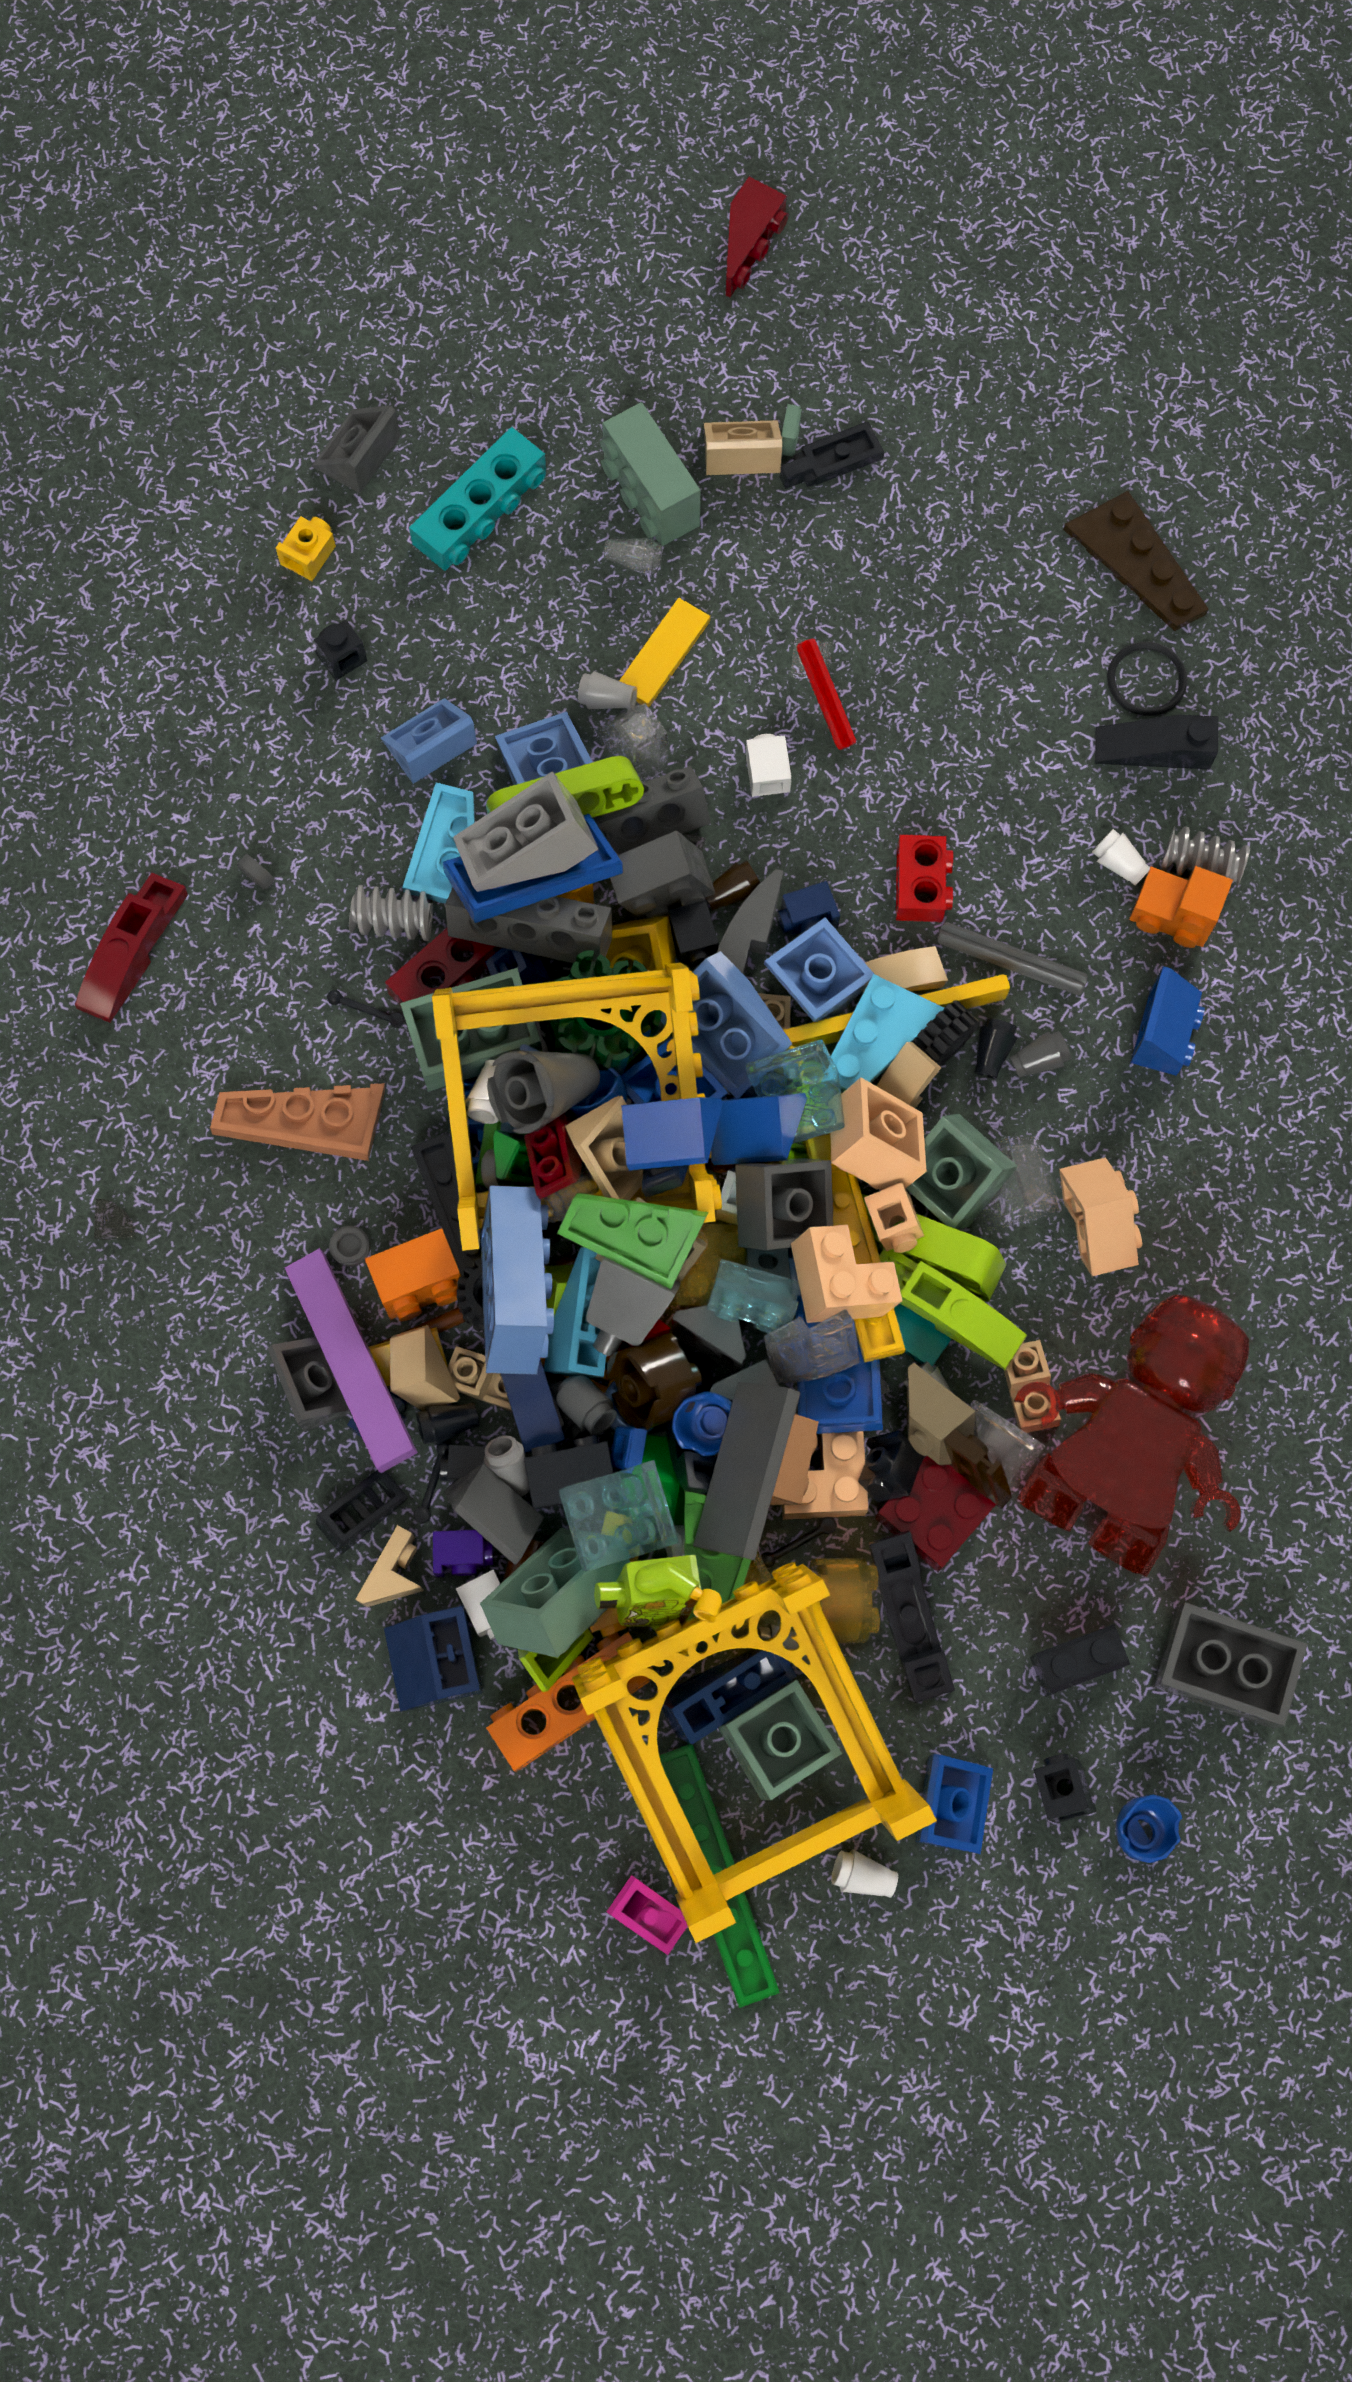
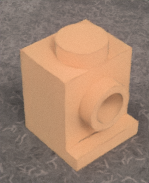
[864,1182,924,1253]

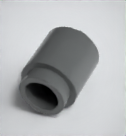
[556,1375,617,1435]

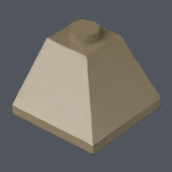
[906,1363,976,1465]

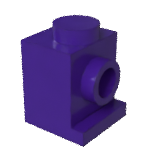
[433,1530,494,1577]

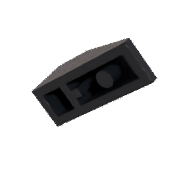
[1095,714,1218,770]

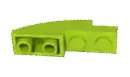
[879,1248,1027,1370]

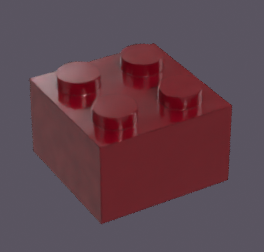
[875,1455,996,1572]

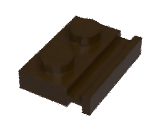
[944,1429,1012,1509]

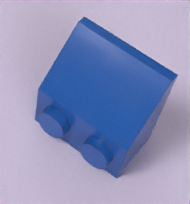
[1130,966,1205,1076]

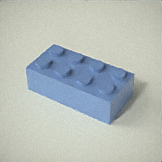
[481,1186,554,1374]

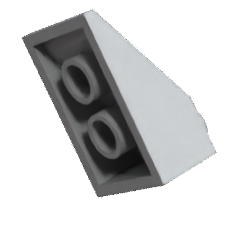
[453,771,598,892]

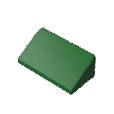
[493,1130,534,1184]

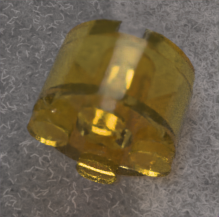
[809,1558,880,1643]

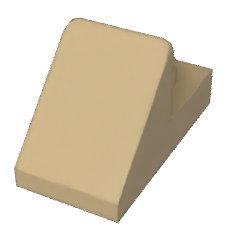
[356,1525,424,1607]

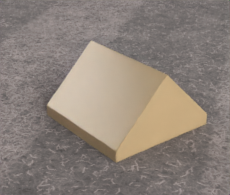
[704,420,782,475]
[565,1096,643,1200]

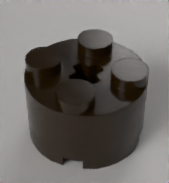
[607,1333,702,1430]

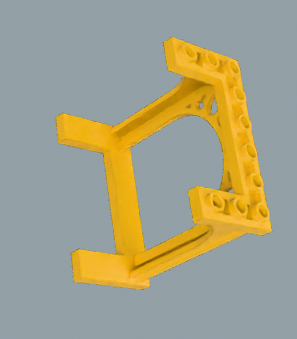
[432,962,722,1251]
[572,1562,937,1943]

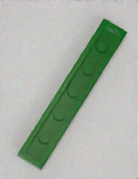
[659,1744,780,2008]

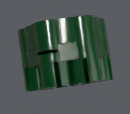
[539,950,662,1076]

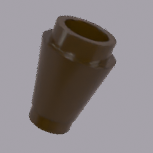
[706,860,760,911]

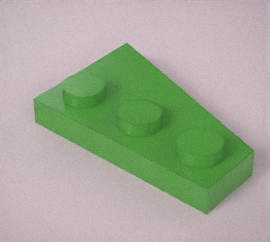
[557,1193,709,1289]
[684,1490,751,1636]

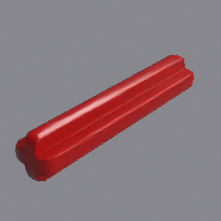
[796,638,856,750]

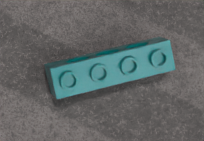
[409,427,546,571]

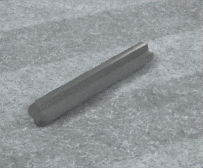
[937,922,1088,995]

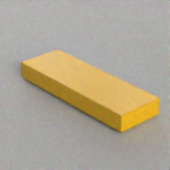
[619,598,710,709]

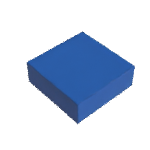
[610,1426,647,1472]

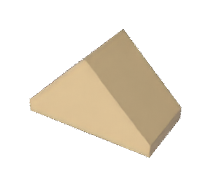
[390,1325,460,1411]

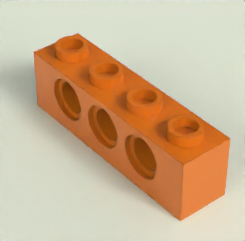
[486,1632,653,1772]

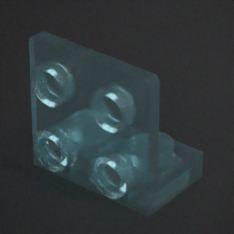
[746,1039,845,1144]
[707,1259,800,1334]
[559,1460,679,1572]

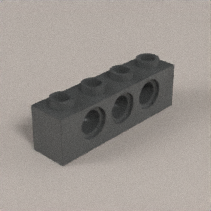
[593,766,711,855]
[445,887,612,963]

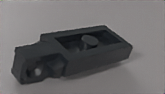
[779,422,884,489]

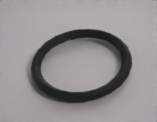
[1107,641,1188,716]

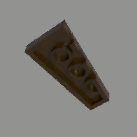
[1063,491,1209,631]

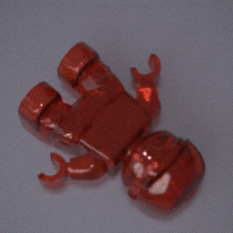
[1013,1295,1249,1577]

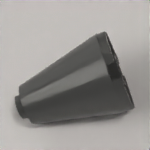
[487,1050,600,1134]

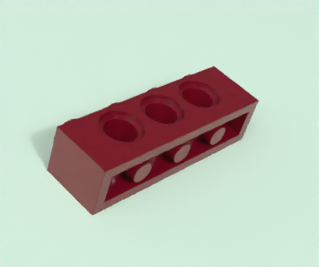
[385,928,501,1006]

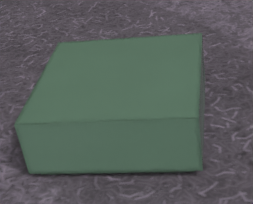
[781,404,802,457]

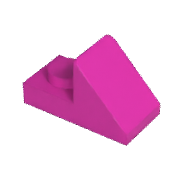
[607,1875,687,1955]

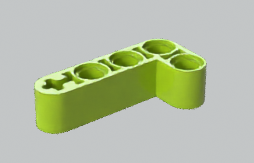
[486,756,644,818]
[862,1194,1006,1302]

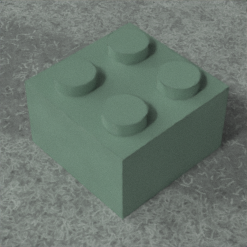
[906,1114,1018,1230]
[718,1679,842,1800]

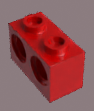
[896,835,953,922]

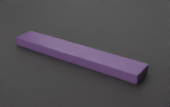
[285,1248,418,1473]

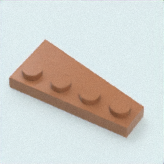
[210,1083,385,1161]

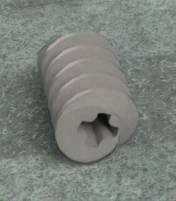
[1161,826,1250,888]
[349,885,433,941]

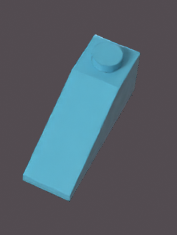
[544,1247,607,1378]

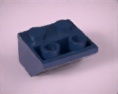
[384,1606,483,1712]

